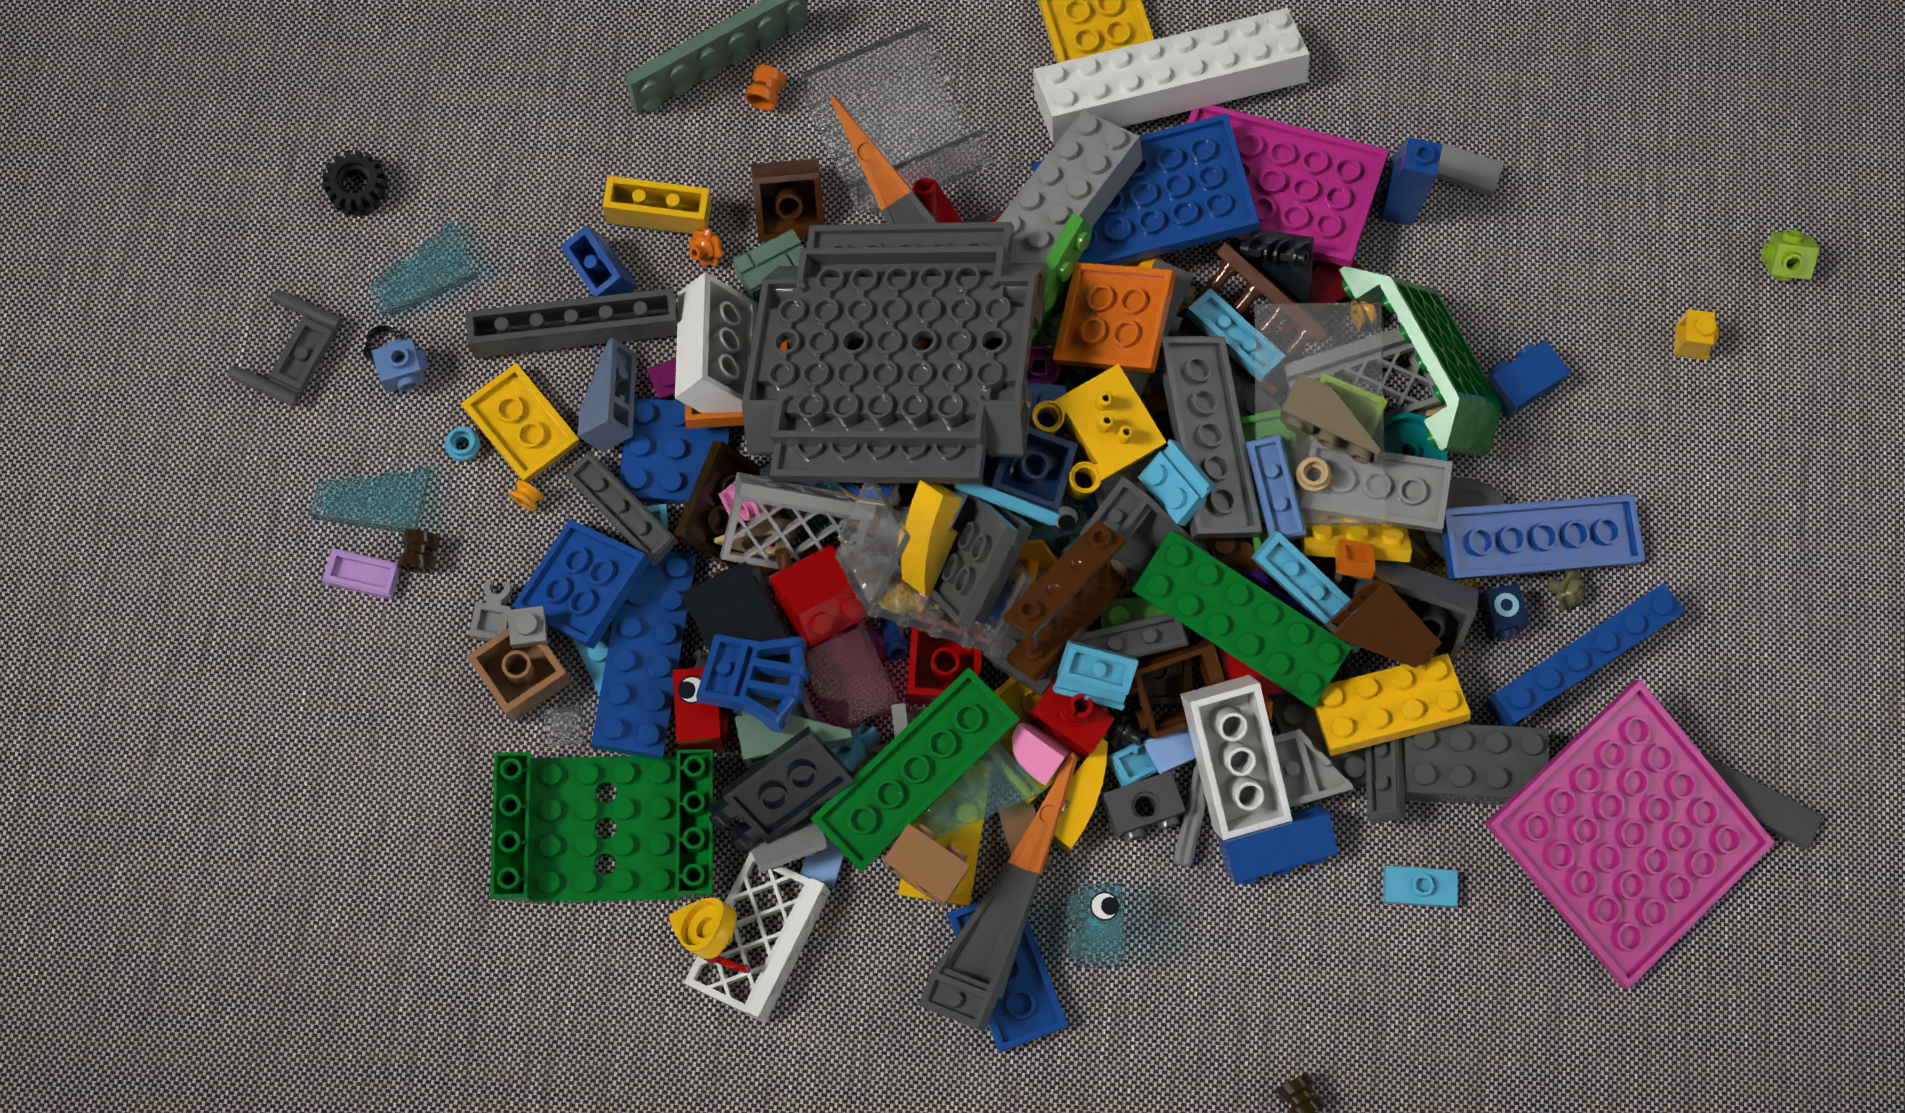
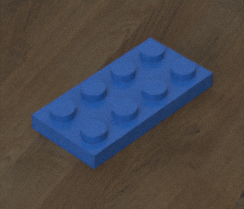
[947,900,1068,1053]

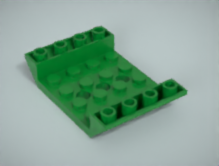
[1339,266,1502,456]
[490,749,713,904]

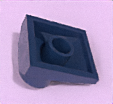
[990,426,1078,511]

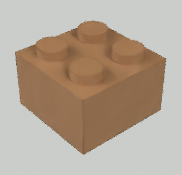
[466,628,571,723]
[883,823,970,908]

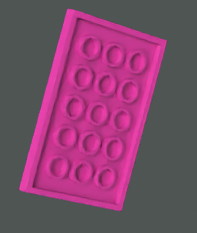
[1187,105,1389,267]

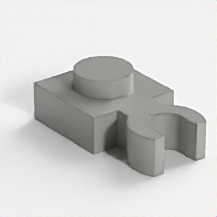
[469,579,512,641]

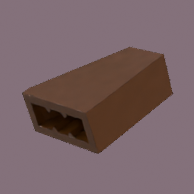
[1324,576,1442,668]

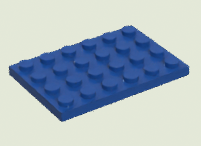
[1031,113,1260,277]

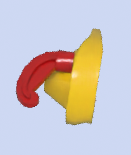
[668,898,751,973]

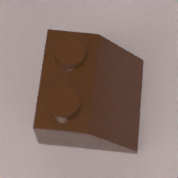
[751,158,825,242]

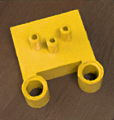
[1029,363,1167,500]

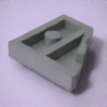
[1273,729,1354,808]

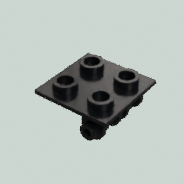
[1240,229,1314,304]

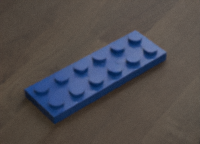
[1442,494,1646,581]
[591,544,696,760]

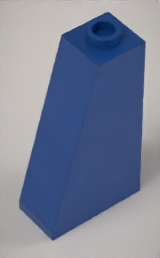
[1380,137,1443,226]

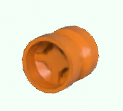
[744,64,787,111]

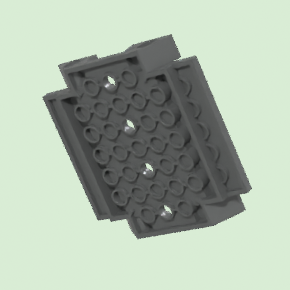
[742,222,1048,484]

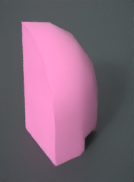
[1012,722,1072,786]

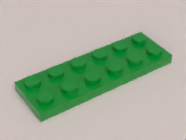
[1131,530,1352,708]
[810,667,1020,873]

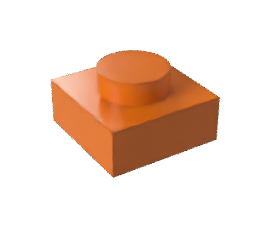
[1335,538,1376,579]

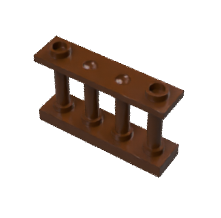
[1177,242,1333,396]
[1003,520,1127,682]

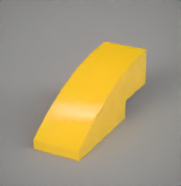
[901,480,963,596]
[1052,738,1108,855]

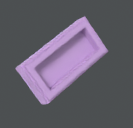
[322,548,401,600]

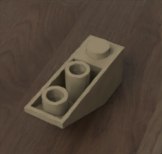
[1280,373,1381,466]

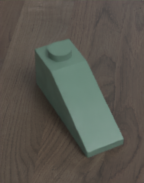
[735,710,852,767]

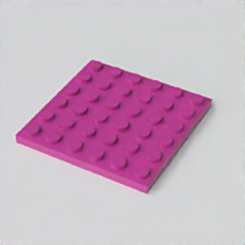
[1484,680,1775,989]

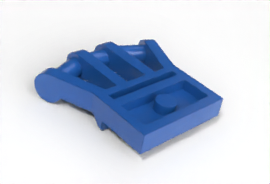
[696,634,810,733]

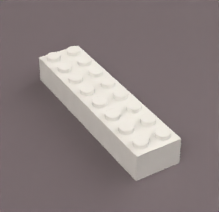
[1033,8,1310,144]

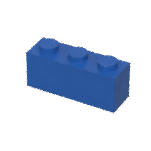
[1217,804,1339,885]

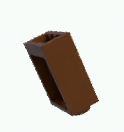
[1128,639,1225,739]

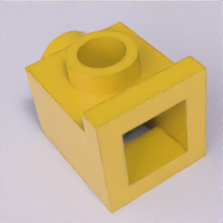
[1674,309,1719,360]

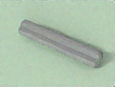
[1173,762,1206,867]

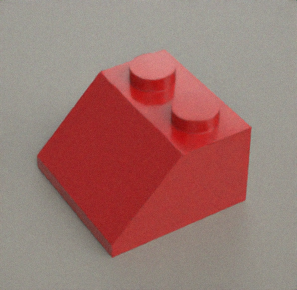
[769,545,872,647]

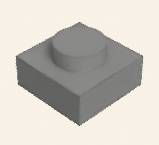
[507,606,548,649]

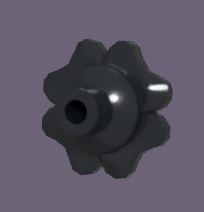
[1107,711,1146,752]

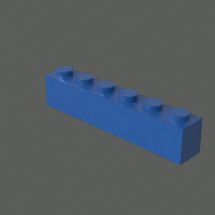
[1485,583,1685,727]

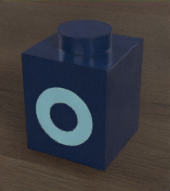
[1478,583,1530,641]

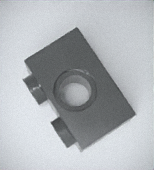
[1100,771,1186,842]

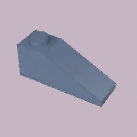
[578,338,637,452]

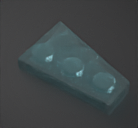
[369,220,479,319]
[310,466,431,532]
[919,742,1044,839]

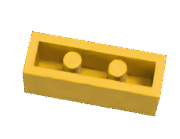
[602,176,712,234]

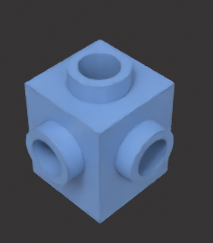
[371,339,429,393]

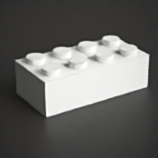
[1180,675,1293,840]

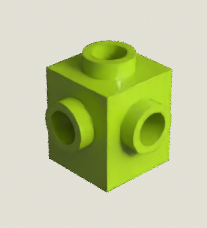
[1761,229,1820,281]

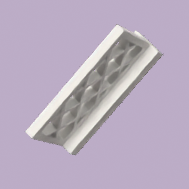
[684,852,831,1024]

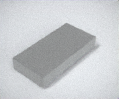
[1436,142,1504,196]

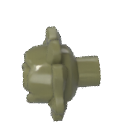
[1548,570,1587,611]

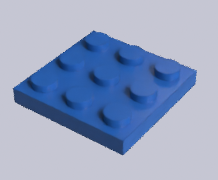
[620,398,731,505]
[512,519,651,649]

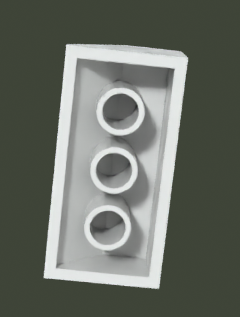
[675,272,757,413]

